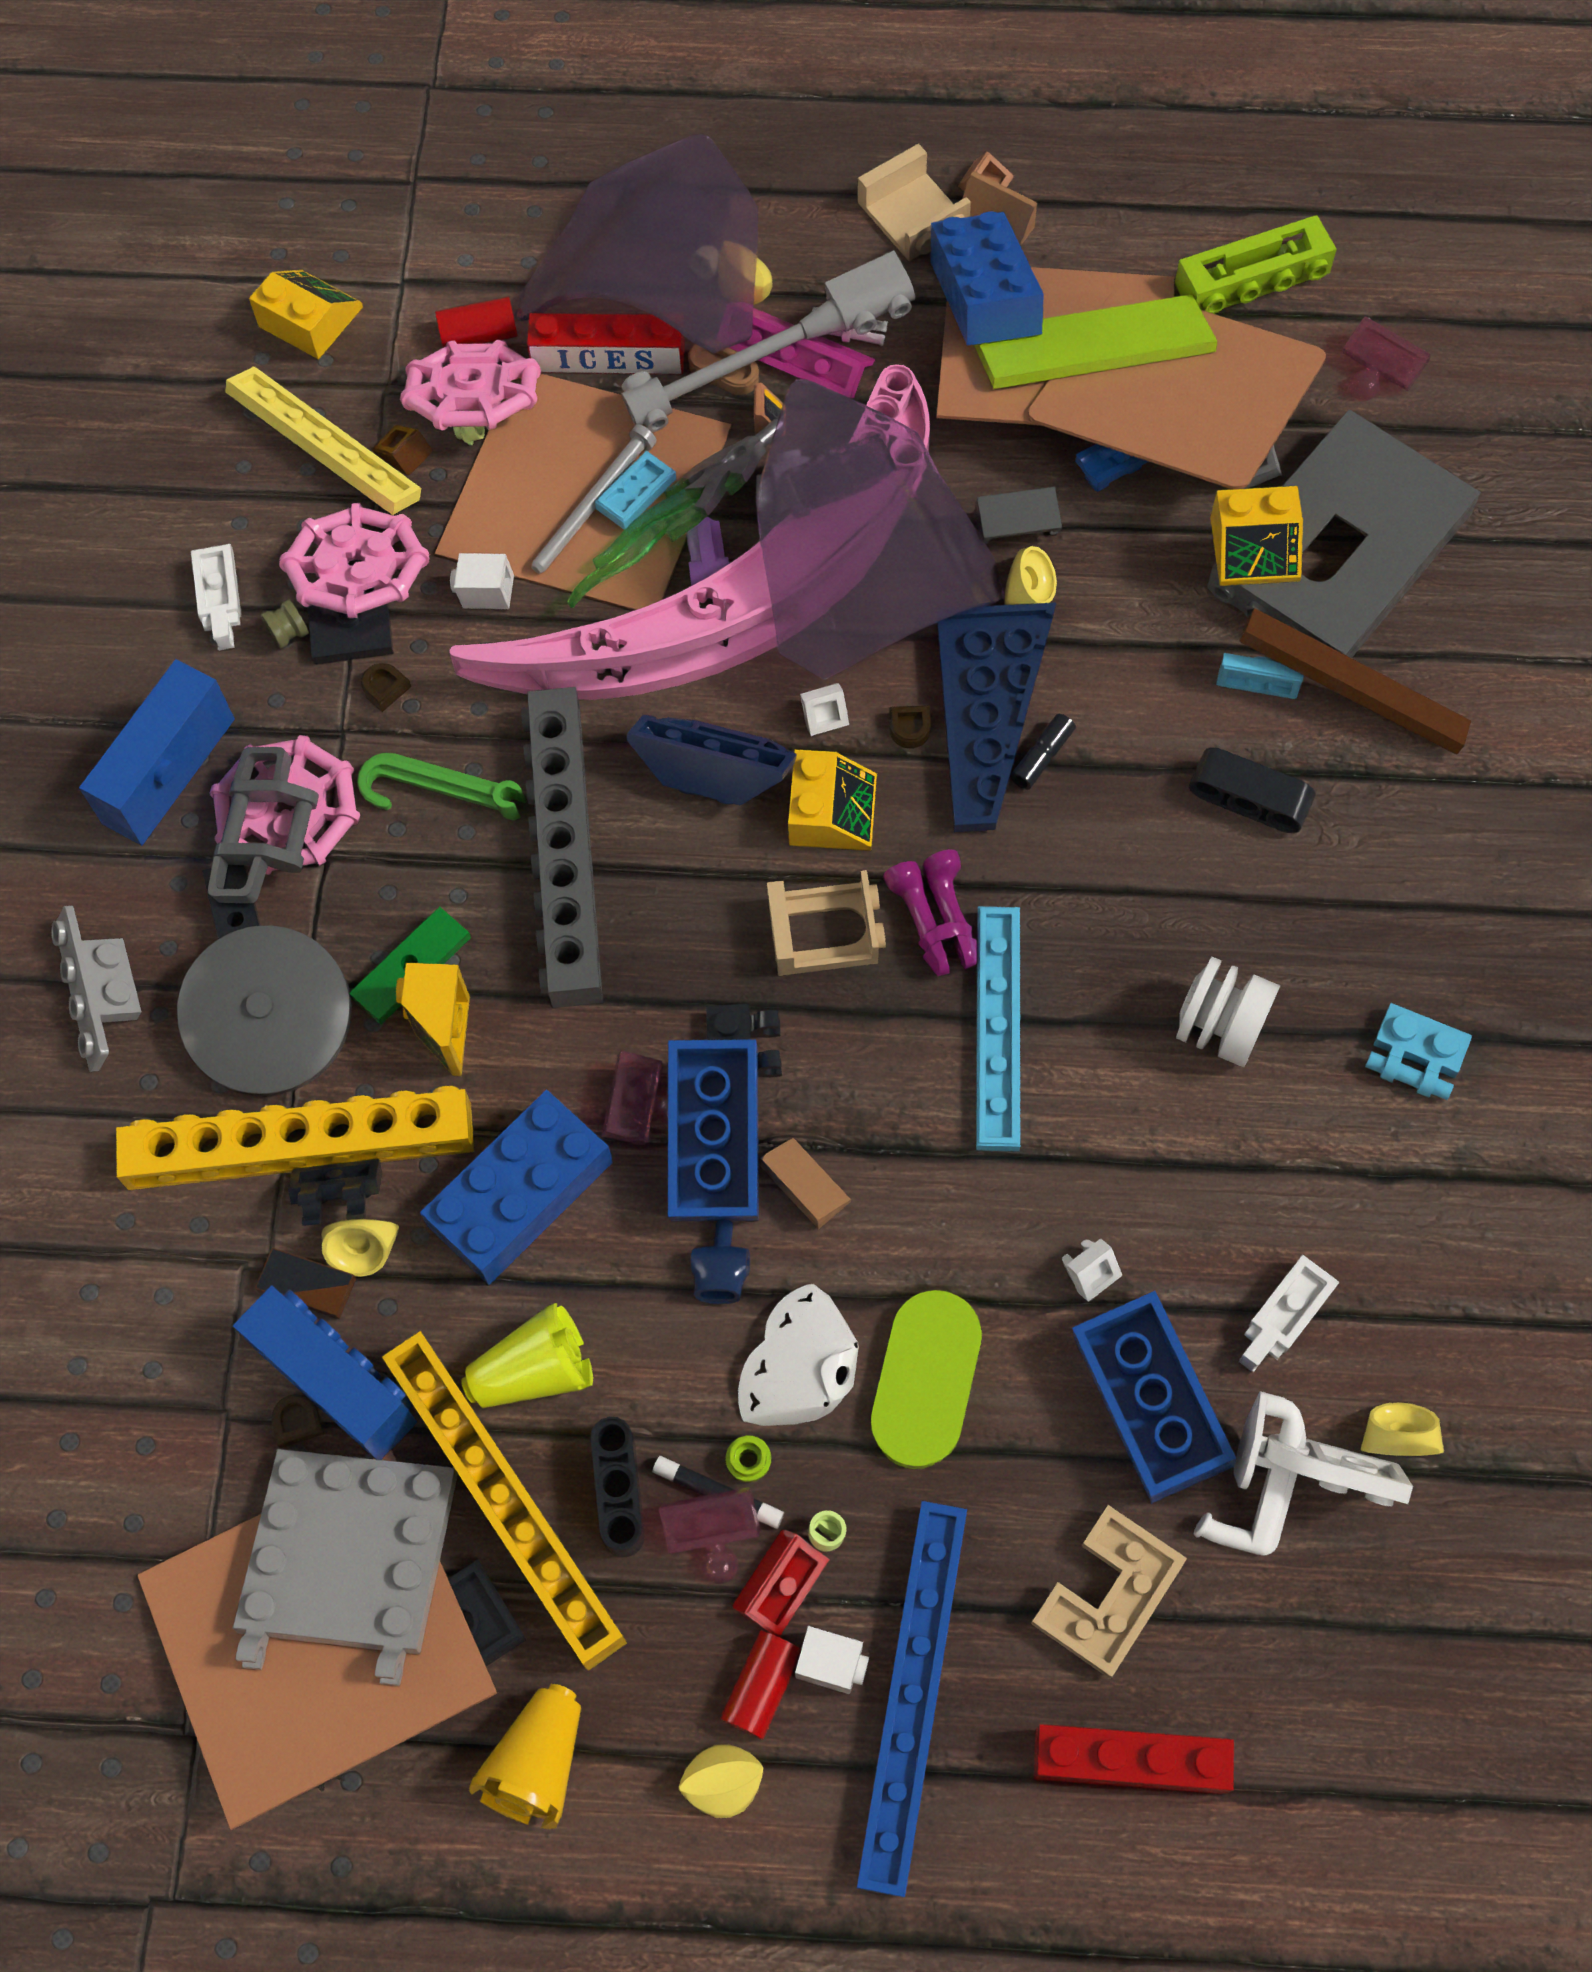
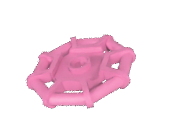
[400,340,541,430]
[279,503,429,618]
[209,735,360,875]

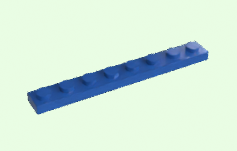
[857,1501,967,1898]

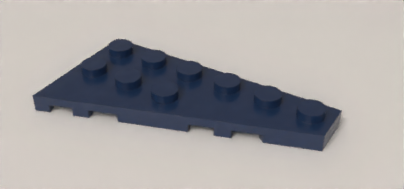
[936,602,1056,832]

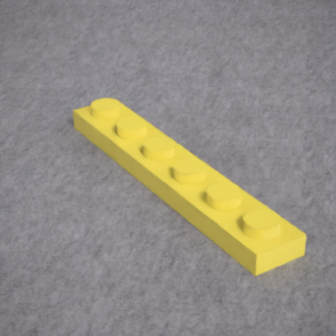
[225,366,421,515]

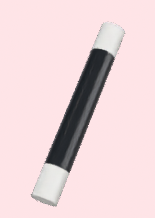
[652,1456,784,1529]

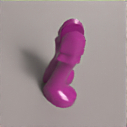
[883,849,977,976]

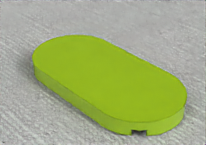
[871,1290,982,1469]

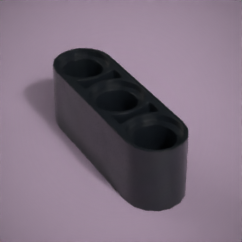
[1189,747,1316,834]
[591,1416,645,1558]

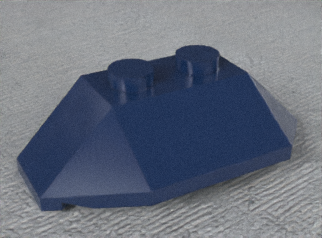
[627,715,797,806]

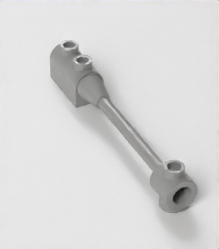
[621,251,915,432]

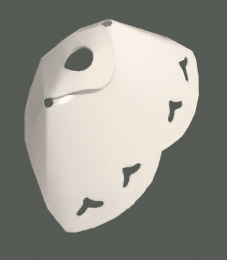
[738,1284,859,1426]

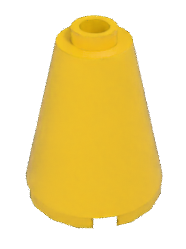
[469,1684,581,1829]

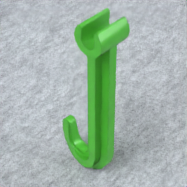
[357,753,527,820]

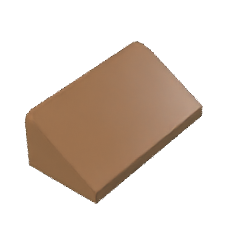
[962,171,1037,245]
[760,1138,851,1230]

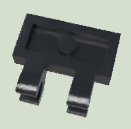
[706,1004,782,1078]
[288,1158,382,1226]

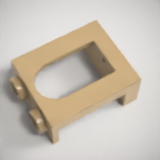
[767,870,886,976]

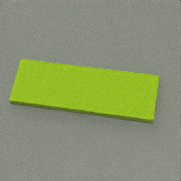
[974,294,1218,389]

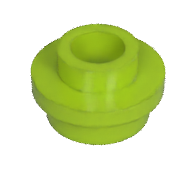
[726,1436,771,1482]

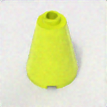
[461,1303,593,1408]

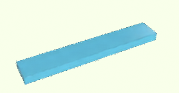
[976,906,1020,1151]

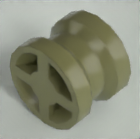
[260,599,309,649]

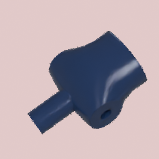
[691,1220,750,1304]

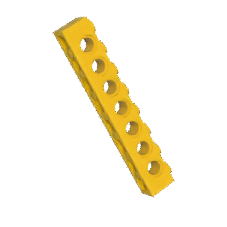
[116,1086,474,1190]
[382,1331,627,1671]

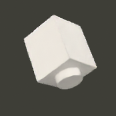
[450,553,514,609]
[795,1626,869,1694]

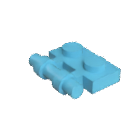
[1365,1003,1472,1100]

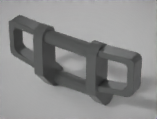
[208,747,319,903]

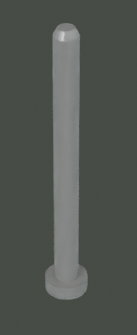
[532,424,657,574]

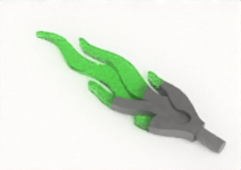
[567,419,785,608]

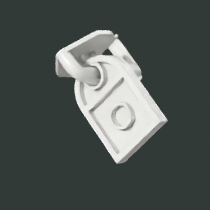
[1194,1391,1413,1555]

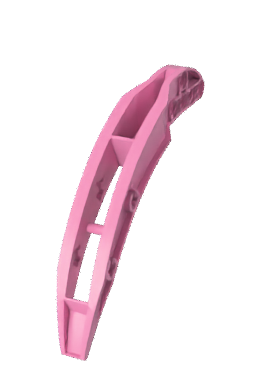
[450,364,930,700]

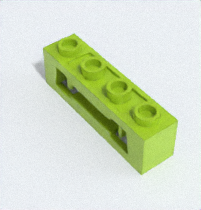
[1175,215,1337,314]

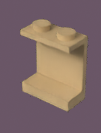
[858,143,971,261]

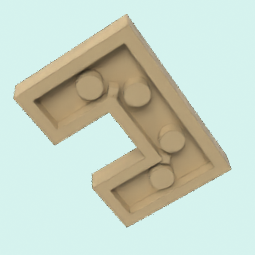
[1031,1505,1187,1679]

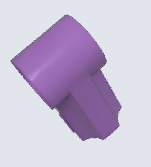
[686,517,729,586]

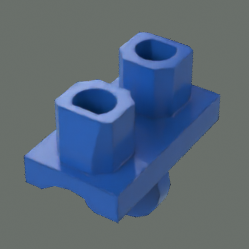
[1075,444,1149,492]

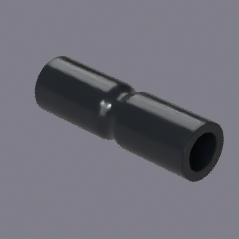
[1010,713,1076,790]

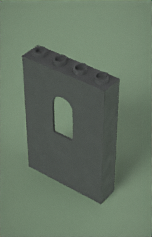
[1207,409,1481,658]

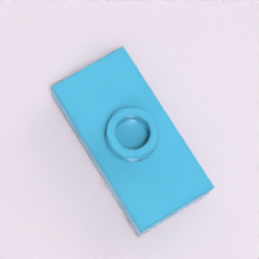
[595,450,676,530]
[1216,653,1304,699]

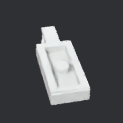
[191,544,241,651]
[1238,1255,1339,1372]

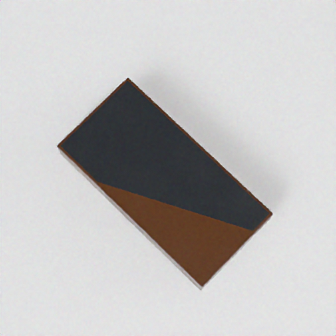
[255,1248,356,1319]

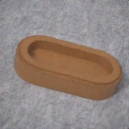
[688,340,759,395]

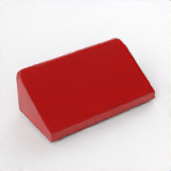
[732,1530,829,1637]

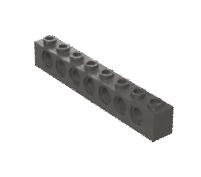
[521,687,603,1008]

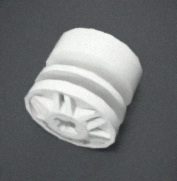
[1176,957,1280,1068]

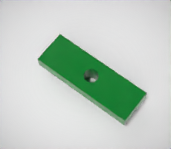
[349,906,471,1025]

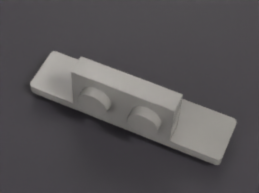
[51,906,142,1072]

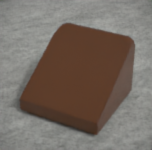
[372,425,432,475]

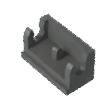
[974,487,1062,544]

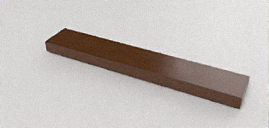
[1239,608,1471,754]

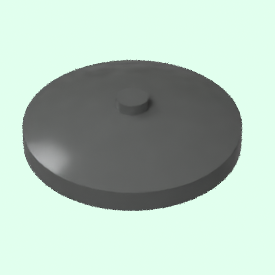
[177,926,352,1096]

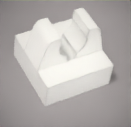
[800,683,849,736]
[1062,1239,1122,1302]

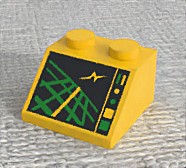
[249,270,363,360]
[1210,486,1303,586]
[788,749,877,851]
[396,963,470,1076]

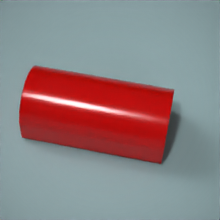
[435,297,518,348]
[720,1630,801,1741]

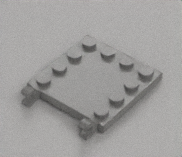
[233,1449,458,1686]

